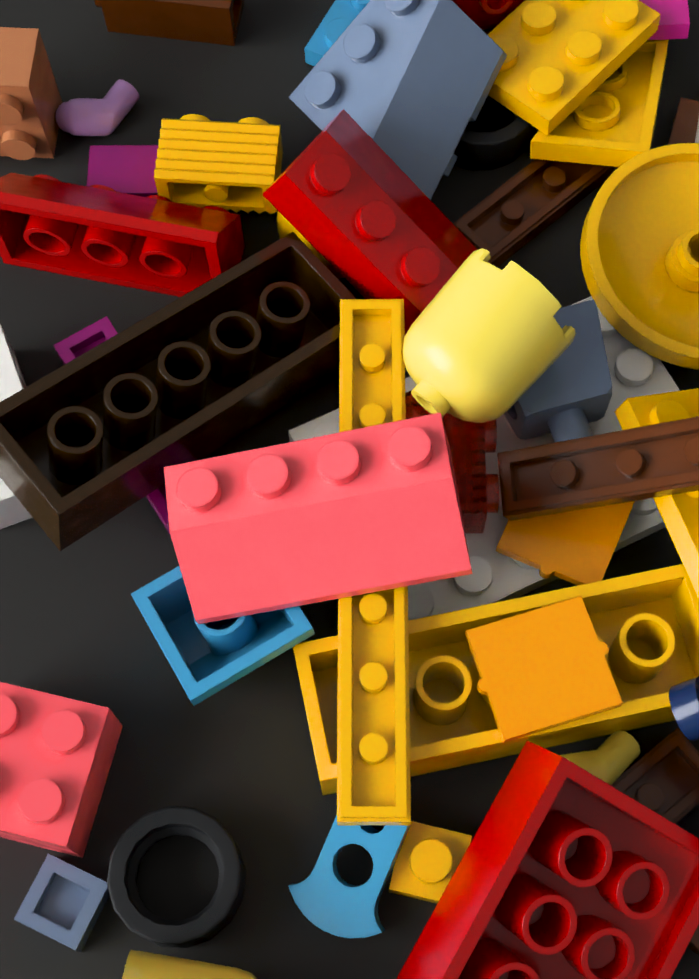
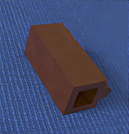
[94,0,244,46]

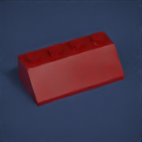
[262,109,491,335]
[0,172,245,297]

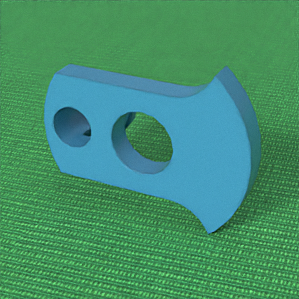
[288,815,411,939]

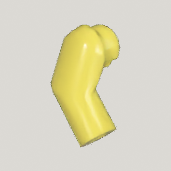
[560,730,640,785]

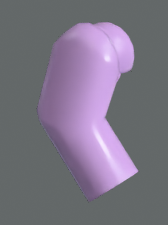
[55,79,139,136]

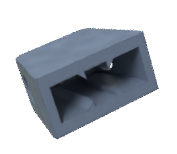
[504,299,612,443]

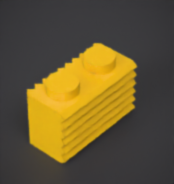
[154,114,283,214]

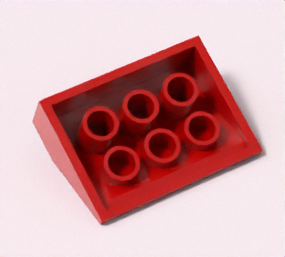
[396,740,699,979]

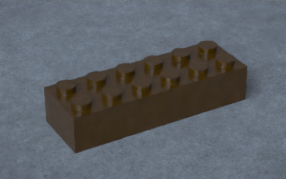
[0,232,356,551]

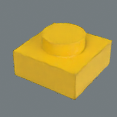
[389,821,472,904]

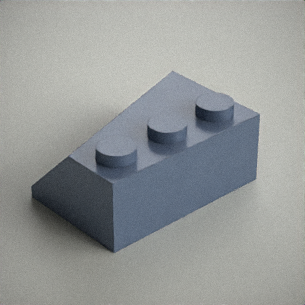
[289,0,507,200]

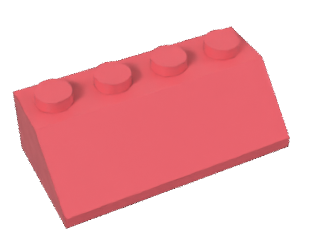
[164,412,473,624]

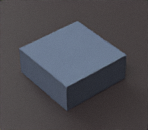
[14,853,110,952]

